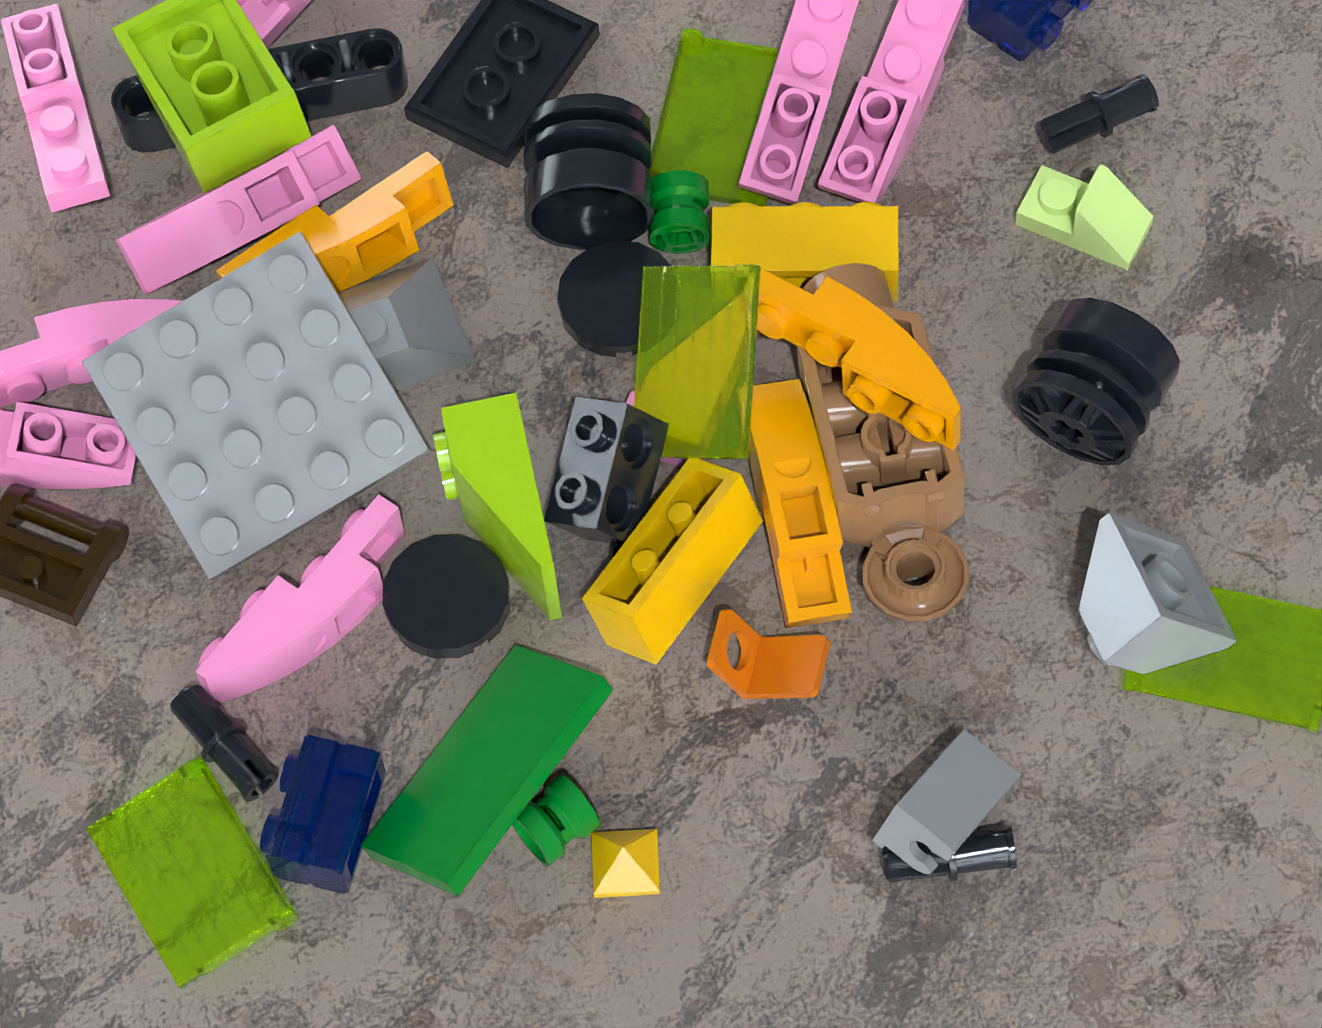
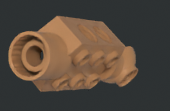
[797,263,969,623]

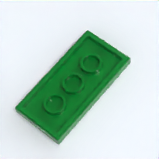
[360,645,613,897]

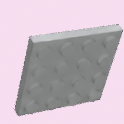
[82,232,431,581]

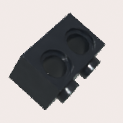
[544,397,669,545]

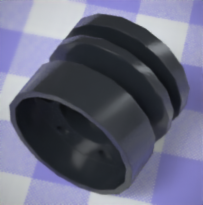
[524,93,653,250]
[1012,297,1180,465]

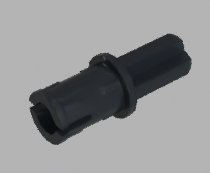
[1038,74,1159,153]
[170,685,279,802]
[881,826,1017,882]

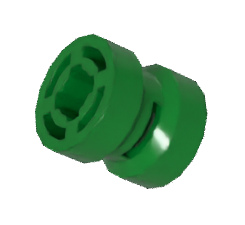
[649,170,710,254]
[512,774,601,867]

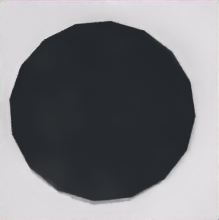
[557,240,681,357]
[382,535,510,659]

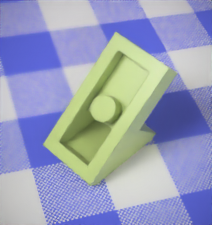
[1015,164,1153,270]

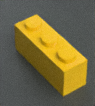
[711,202,899,302]
[582,456,763,665]

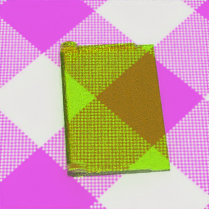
[649,28,779,206]
[634,264,761,460]
[1123,586,1322,733]
[86,758,298,989]

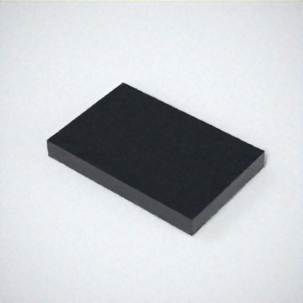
[404,0,600,168]

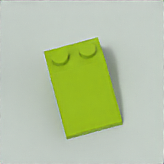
[111,0,312,193]
[433,393,562,620]

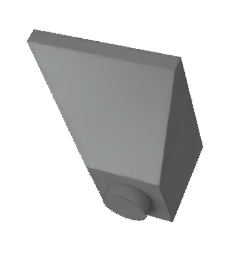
[338,257,475,391]
[1078,512,1237,674]

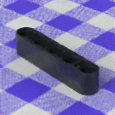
[111,28,408,153]

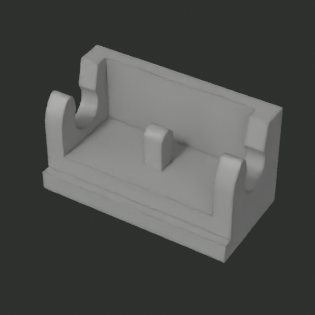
[872,729,1022,874]

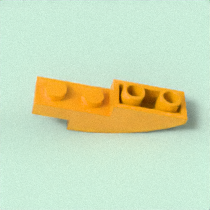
[216,151,454,293]
[745,268,961,451]
[736,379,852,628]

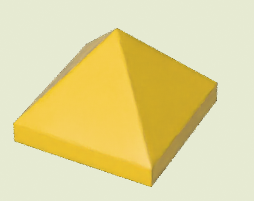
[591,829,660,898]

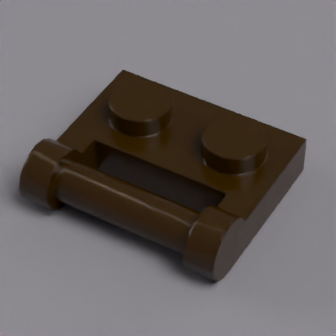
[0,483,129,627]

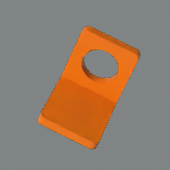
[707,609,831,699]

